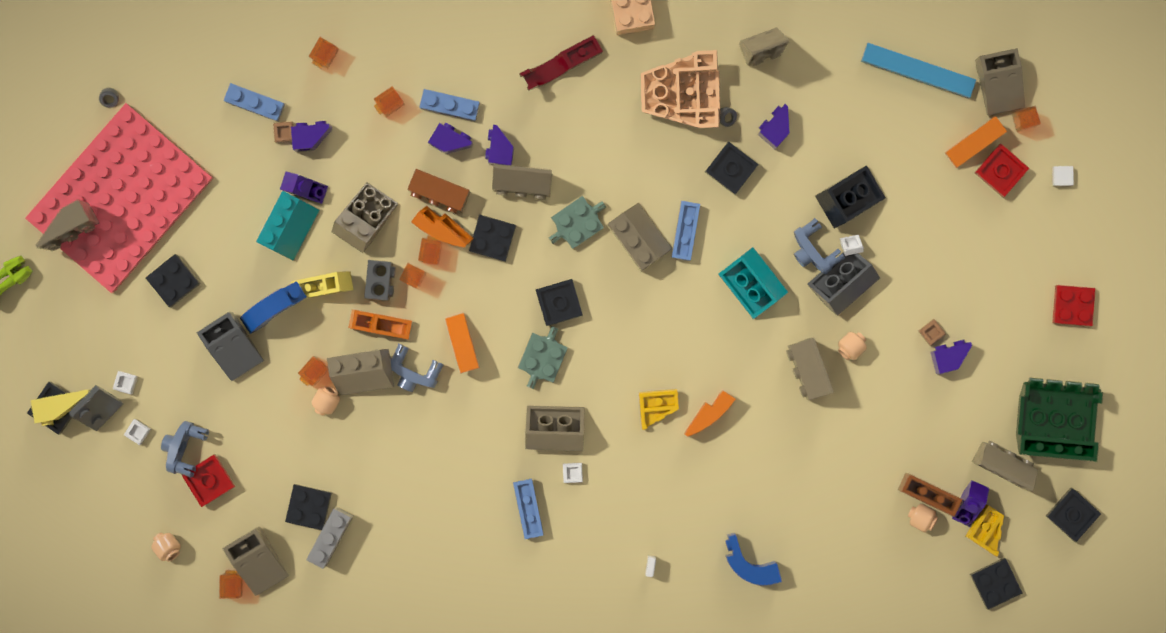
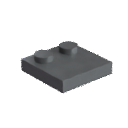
[69,385,123,431]

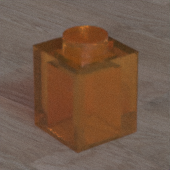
[308,37,339,69]
[374,86,405,117]
[1012,106,1041,132]
[418,236,442,265]
[399,263,427,289]
[298,356,328,386]
[219,570,243,599]

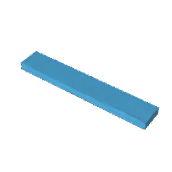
[861,43,976,98]

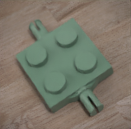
[548,196,606,249]
[518,326,568,389]

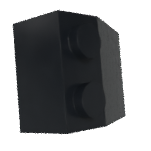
[815,165,886,229]

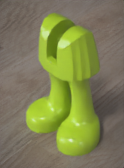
[0,255,33,295]

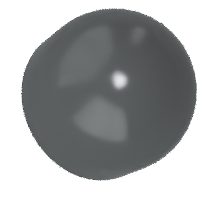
[99,88,119,108]
[720,107,737,127]

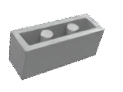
[306,507,353,569]

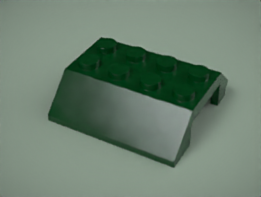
[1016,377,1103,462]

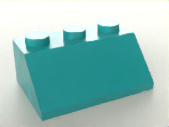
[256,190,320,261]
[718,247,788,319]

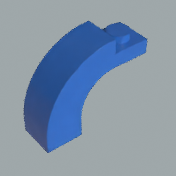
[240,281,306,334]
[725,533,782,585]

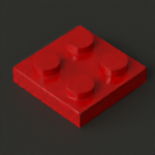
[974,143,1030,198]
[1052,285,1095,326]
[181,454,235,507]

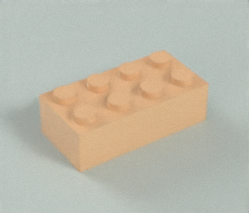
[611,0,655,35]

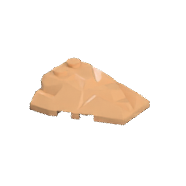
[641,50,721,128]

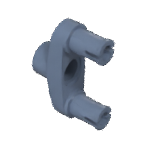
[794,218,845,274]
[390,343,444,392]
[161,421,209,478]

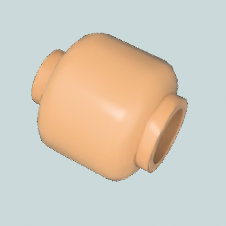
[838,332,867,360]
[311,386,340,416]
[908,504,938,532]
[151,533,181,562]

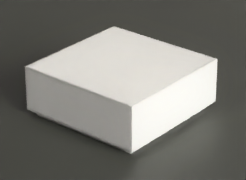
[1052,166,1074,186]
[840,235,864,256]
[113,371,138,395]
[124,419,151,445]
[563,463,583,483]
[645,555,656,577]

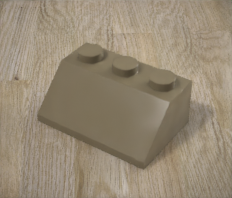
[492,164,552,200]
[608,203,672,271]
[786,337,834,400]
[327,349,394,395]
[525,406,584,451]
[972,441,1038,491]

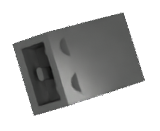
[196,312,264,381]

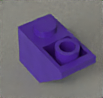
[758,104,790,150]
[291,121,332,152]
[428,122,474,154]
[485,125,514,166]
[280,172,328,204]
[930,339,972,374]
[952,480,989,527]

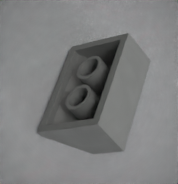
[807,252,880,316]

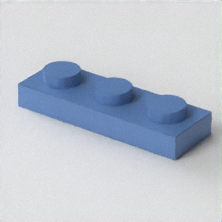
[224,83,285,122]
[419,89,480,121]
[672,201,700,261]
[513,478,544,539]

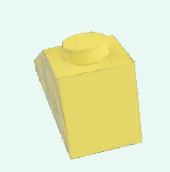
[291,271,353,299]
[31,389,91,426]

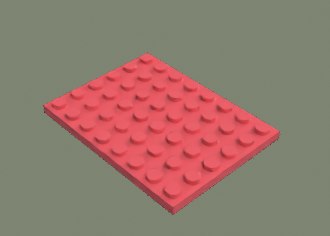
[25,103,213,293]

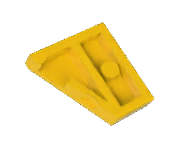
[639,389,679,430]
[965,504,1004,557]

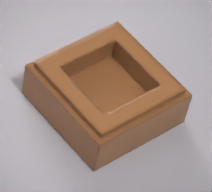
[273,122,294,143]
[918,319,946,346]

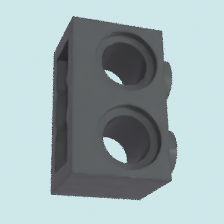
[364,260,396,301]

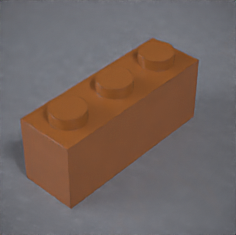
[407,169,470,214]
[898,473,962,517]

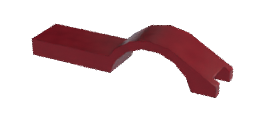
[519,35,603,91]

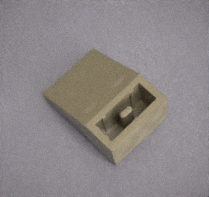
[739,27,789,66]
[975,48,1025,116]
[331,182,398,253]
[36,200,99,251]
[222,527,289,596]

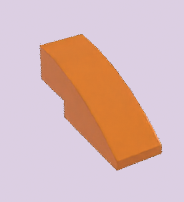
[945,116,1007,168]
[411,205,474,247]
[348,309,412,340]
[445,313,480,373]
[684,390,736,437]

